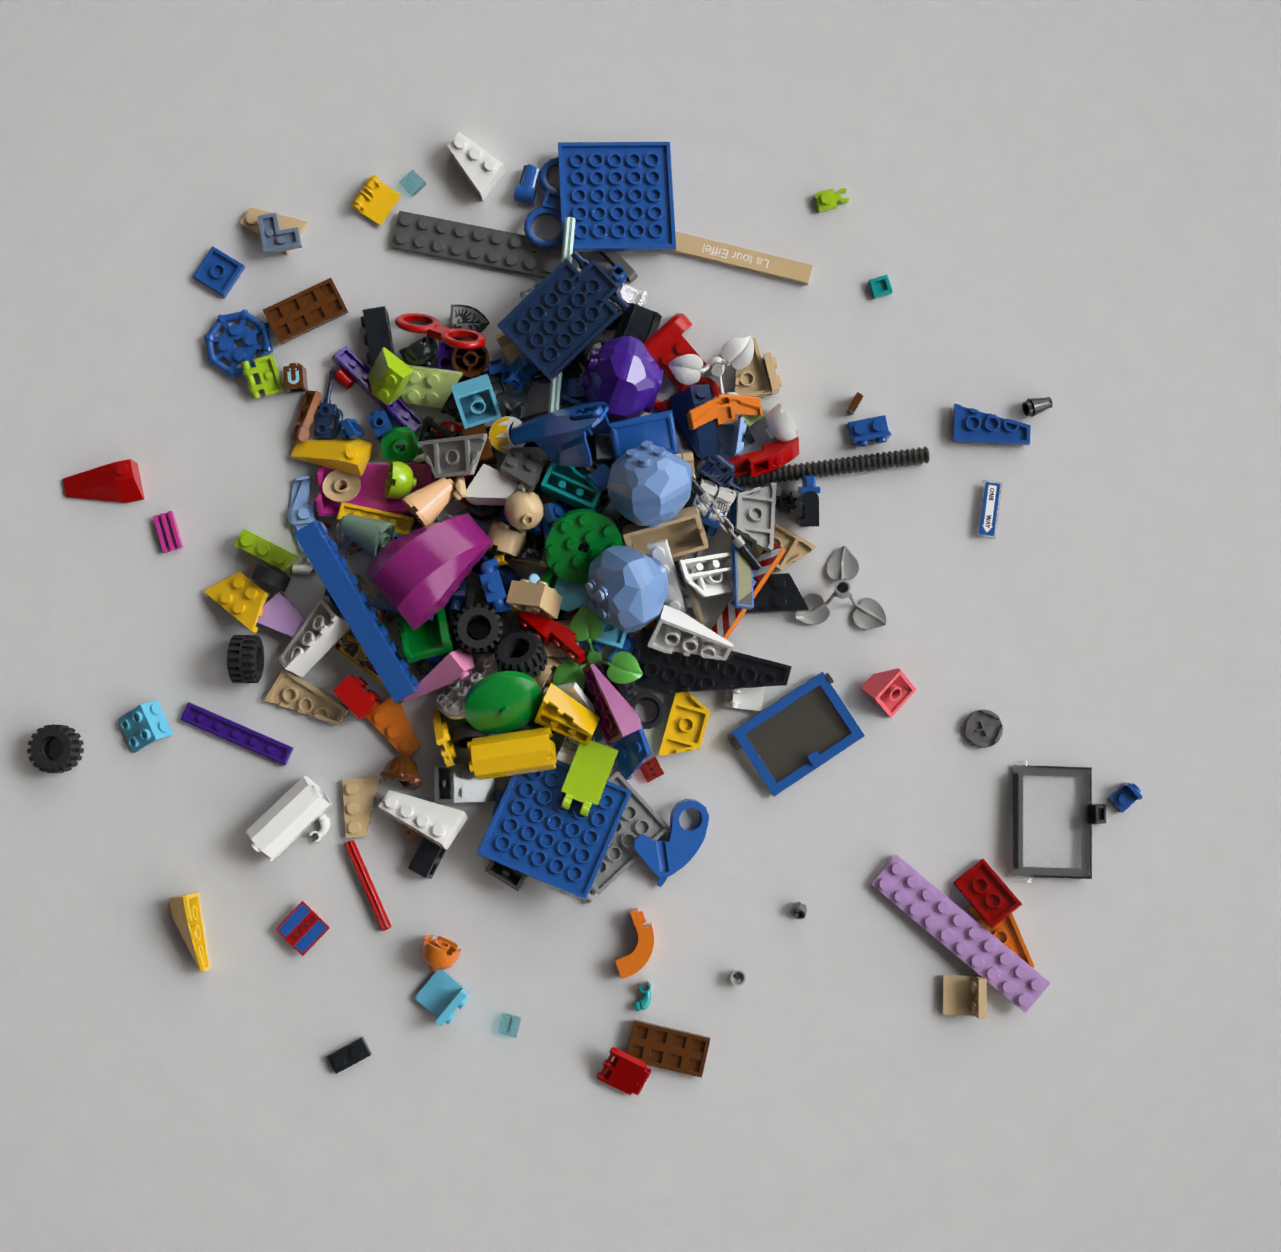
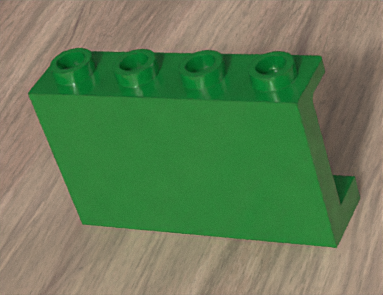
[395,605,454,663]

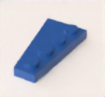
[952,403,1031,445]

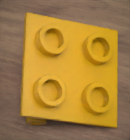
[350,175,402,226]

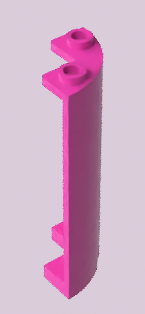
[314,462,435,516]

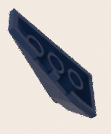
[669,384,720,464]

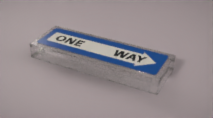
[975,480,1003,539]

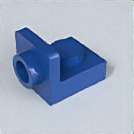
[1108,783,1143,813]

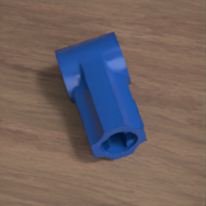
[514,164,540,205]

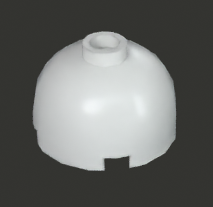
[766,403,801,442]

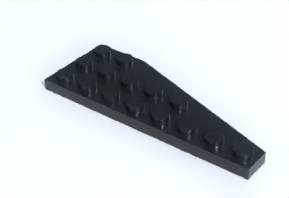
[635,628,792,694]

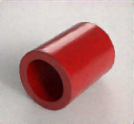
[333,369,355,390]

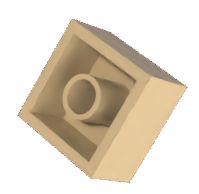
[506,579,563,619]

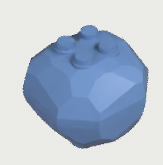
[607,441,693,528]
[585,545,669,633]

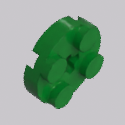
[381,427,419,463]

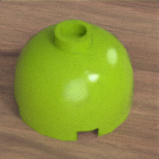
[385,460,417,499]

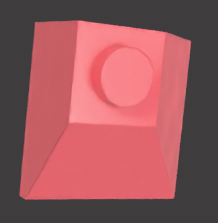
[861,668,917,718]

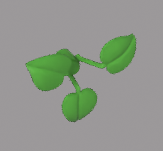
[553,607,643,689]

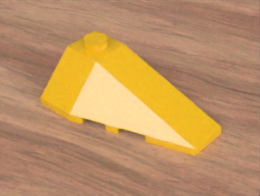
[291,439,375,477]

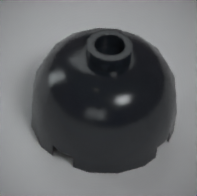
[399,336,438,367]

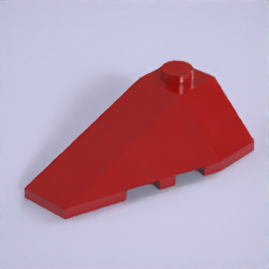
[63,459,145,504]

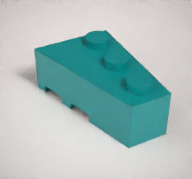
[541,462,602,510]

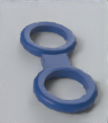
[524,157,562,249]

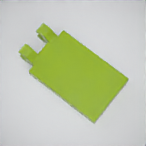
[561,740,618,817]

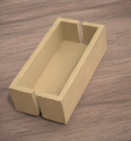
[623,505,708,558]

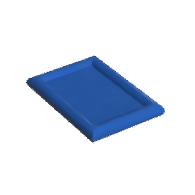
[608,410,680,461]

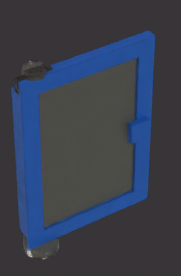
[726,671,865,796]

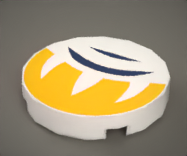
[489,416,526,455]

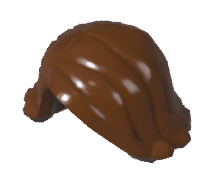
[380,756,422,790]

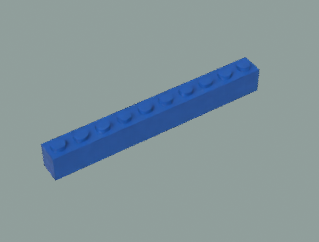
[294,520,419,703]

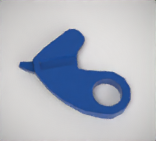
[633,799,709,887]

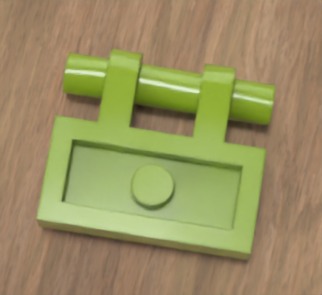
[241,353,285,399]

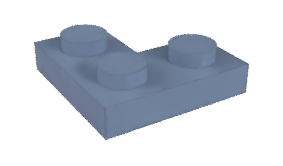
[258,213,302,254]

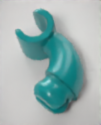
[634,981,651,1011]

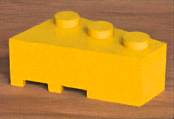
[534,683,600,746]

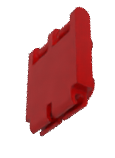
[596,1047,652,1096]

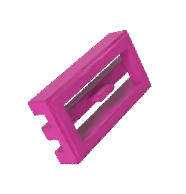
[153,511,183,553]

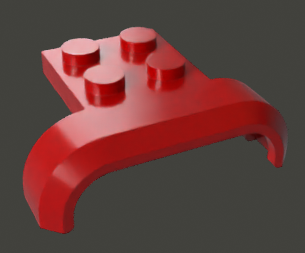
[643,313,706,389]

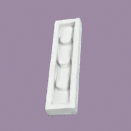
[647,539,688,613]

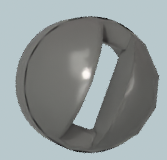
[790,902,807,919]

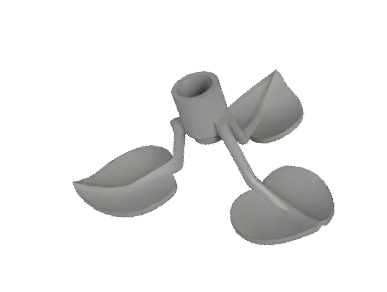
[795,546,886,630]

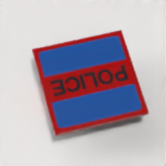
[275,901,330,956]

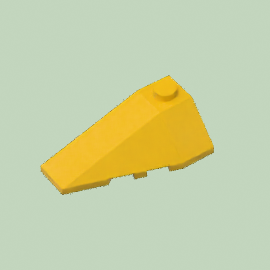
[168,892,210,972]

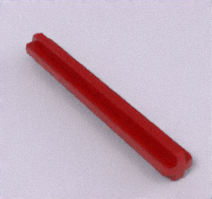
[344,840,391,931]

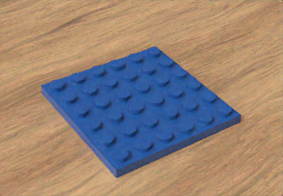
[558,142,676,252]
[477,760,632,900]

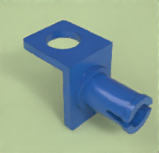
[586,463,611,491]

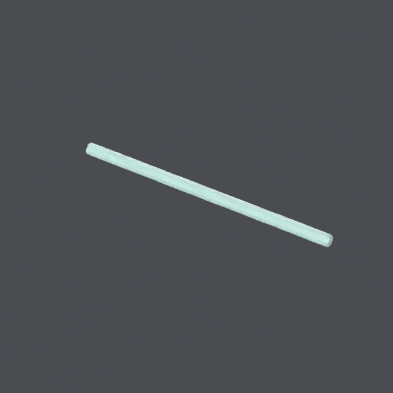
[548,217,575,413]

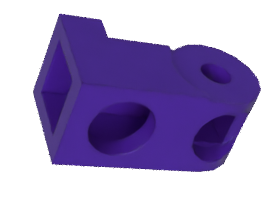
[438,341,456,371]

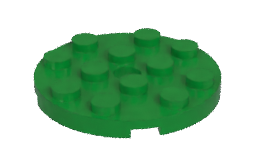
[544,509,622,584]

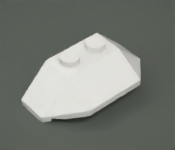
[679,552,733,598]

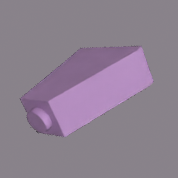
[257,592,307,637]

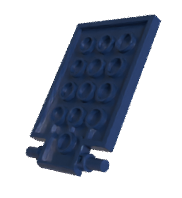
[497,250,630,382]

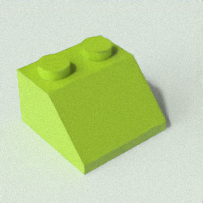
[368,347,415,406]

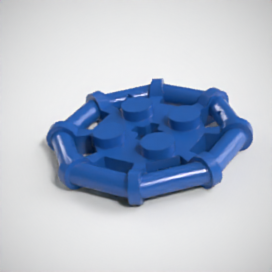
[203,309,273,379]

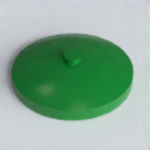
[463,671,542,734]

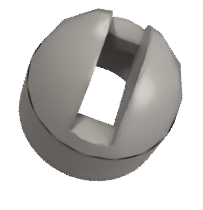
[729,970,746,986]

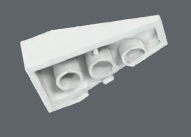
[647,605,733,661]

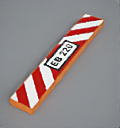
[711,542,786,640]

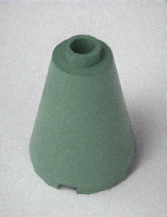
[339,514,396,558]

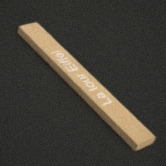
[672,231,813,285]

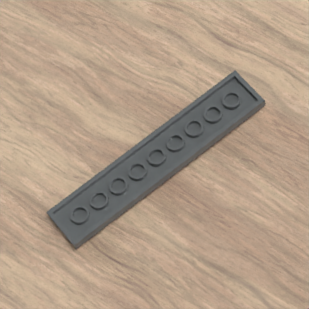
[391,211,582,279]

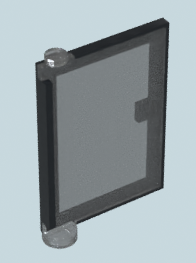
[1012,761,1092,883]

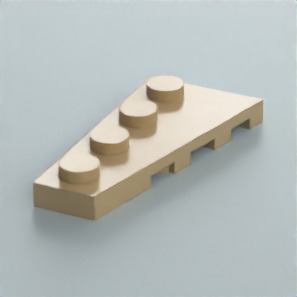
[264,668,349,725]

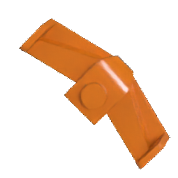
[687,393,763,430]

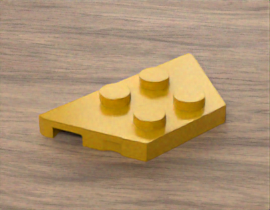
[204,572,268,633]
[658,692,710,756]
[432,709,457,767]

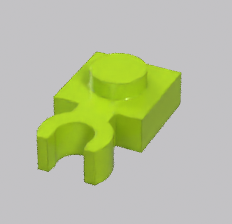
[814,188,850,213]

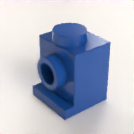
[367,409,394,441]

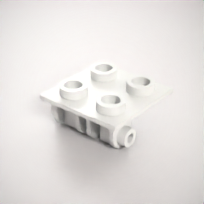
[724,687,765,711]

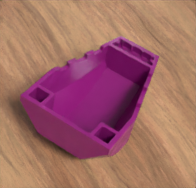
[365,514,493,631]

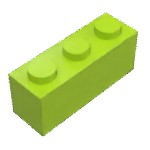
[234,529,299,574]

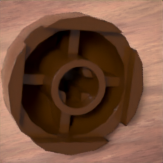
[451,338,490,377]

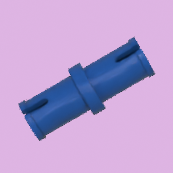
[611,265,627,288]

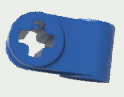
[501,353,537,391]

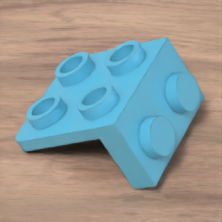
[118,700,173,753]
[416,970,469,1026]

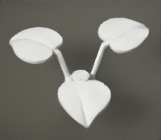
[668,336,754,423]

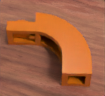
[615,908,654,979]

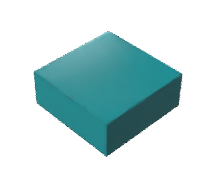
[868,275,893,299]

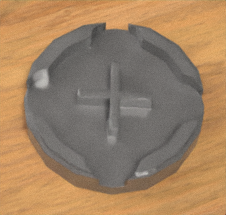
[963,709,1003,748]

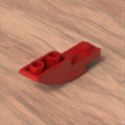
[727,437,799,478]
[518,611,585,665]

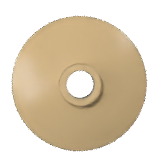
[322,470,361,503]

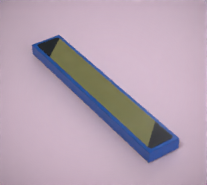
[730,497,754,610]

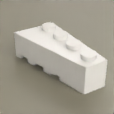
[278,598,350,677]
[378,790,468,850]

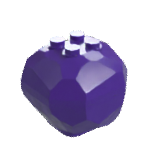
[581,336,663,421]

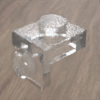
[619,283,647,307]

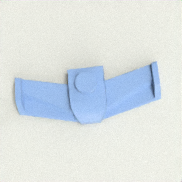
[287,476,317,554]

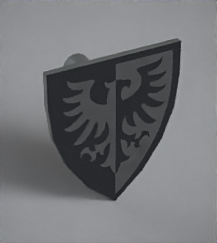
[449,304,490,340]

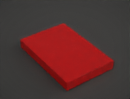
[953,859,1022,929]

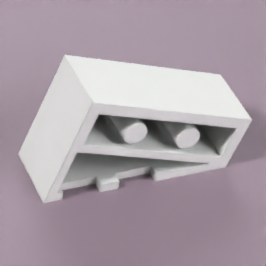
[447,131,506,201]

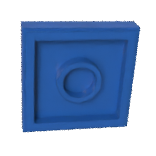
[192,246,245,298]

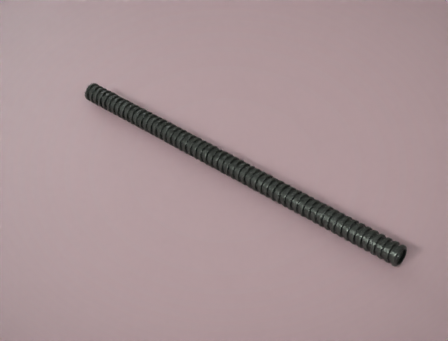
[597,446,930,507]

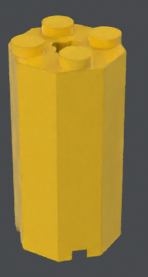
[467,727,557,780]

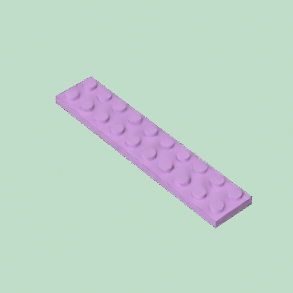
[871,854,1051,1013]

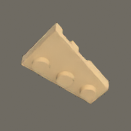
[342,777,382,838]

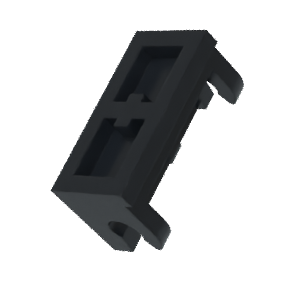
[408,837,446,878]

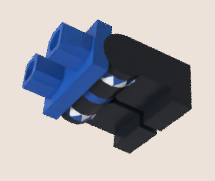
[796,476,820,527]

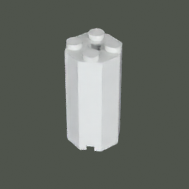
[245,776,333,862]

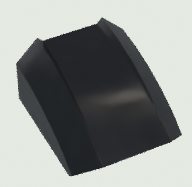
[613,302,662,343]

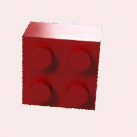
[333,675,382,720]

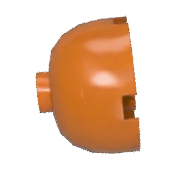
[420,935,461,971]

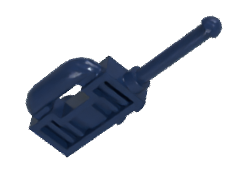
[314,369,343,440]
[697,454,746,493]

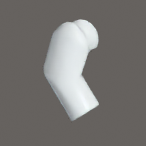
[292,557,315,574]

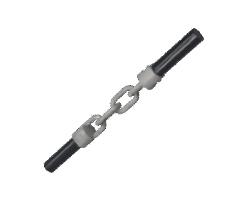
[692,477,762,571]

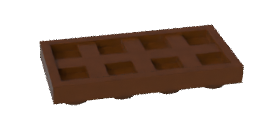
[263,278,349,345]
[627,1019,711,1078]

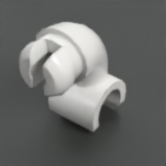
[309,813,331,843]

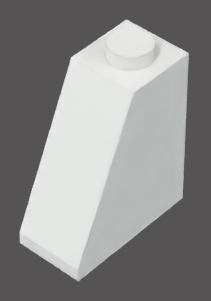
[465,463,526,506]

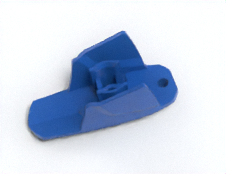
[511,402,610,468]

